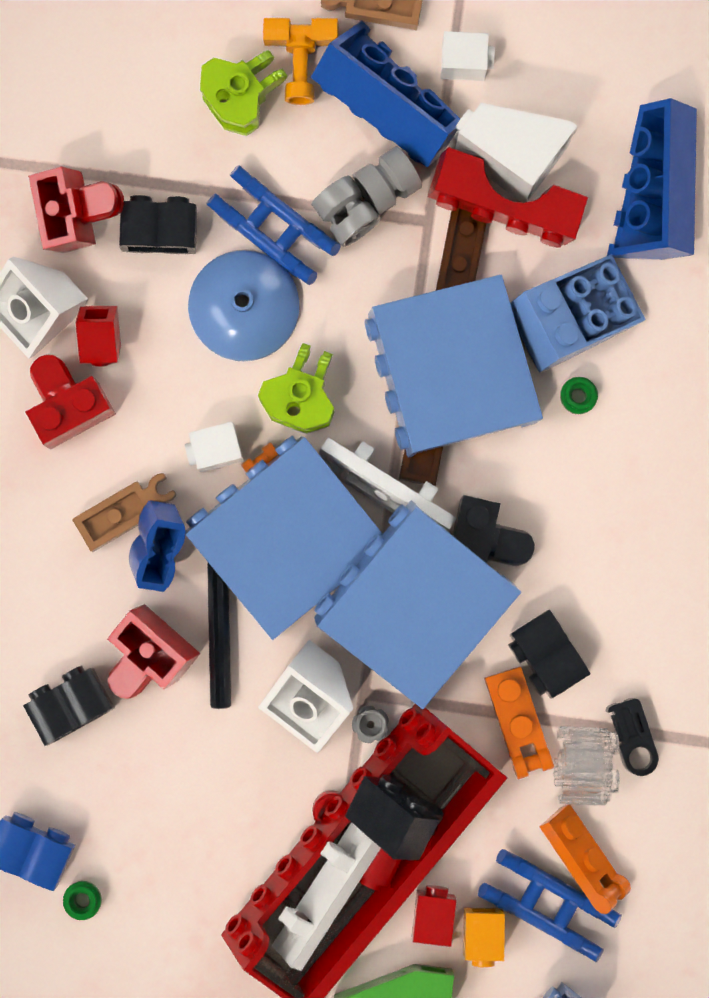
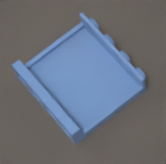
[364,274,543,458]
[185,435,383,640]
[314,500,521,709]

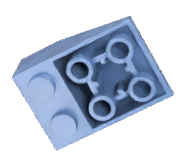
[510,254,646,373]

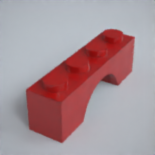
[427,147,588,248]

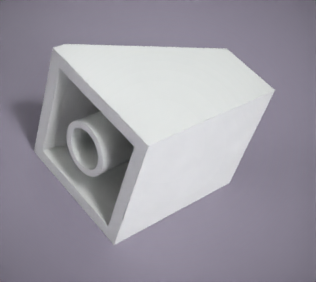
[454,102,577,203]

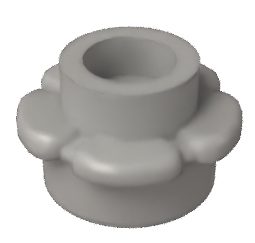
[352,706,389,743]

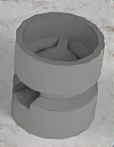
[352,146,422,215]
[312,175,381,247]

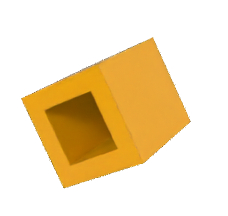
[463,908,505,967]

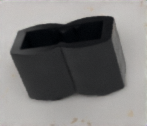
[119,195,197,254]
[508,609,591,699]
[23,665,115,746]

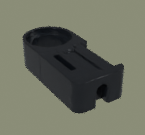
[605,698,658,776]

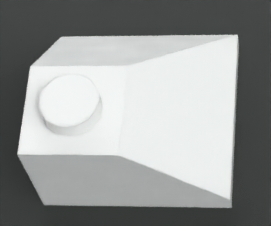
[0,256,88,359]
[258,640,353,753]

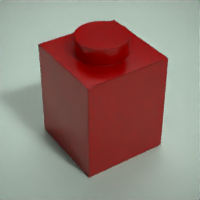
[75,306,121,367]
[411,885,457,947]

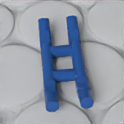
[206,165,341,285]
[478,849,622,962]

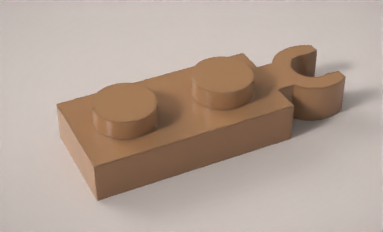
[321,0,423,30]
[72,473,177,552]

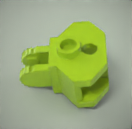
[200,50,288,136]
[258,343,334,434]

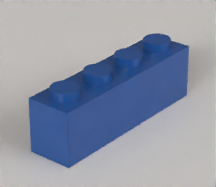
[310,21,460,168]
[607,98,697,260]

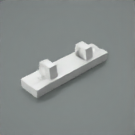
[318,437,456,531]
[272,822,381,971]

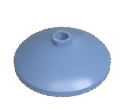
[188,250,300,362]

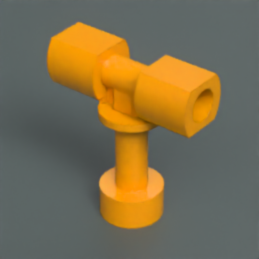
[263,18,339,105]

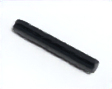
[207,563,231,709]

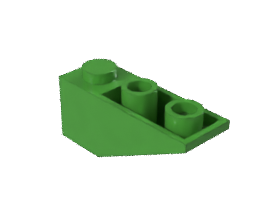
[334,964,454,998]

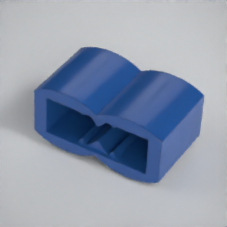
[129,500,185,592]
[0,812,75,891]

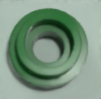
[560,377,598,414]
[63,881,102,920]

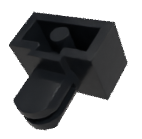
[452,495,535,566]
[345,774,444,861]

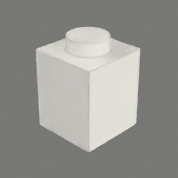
[441,31,495,81]
[184,421,244,473]

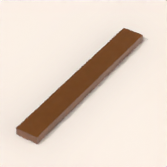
[399,208,487,486]

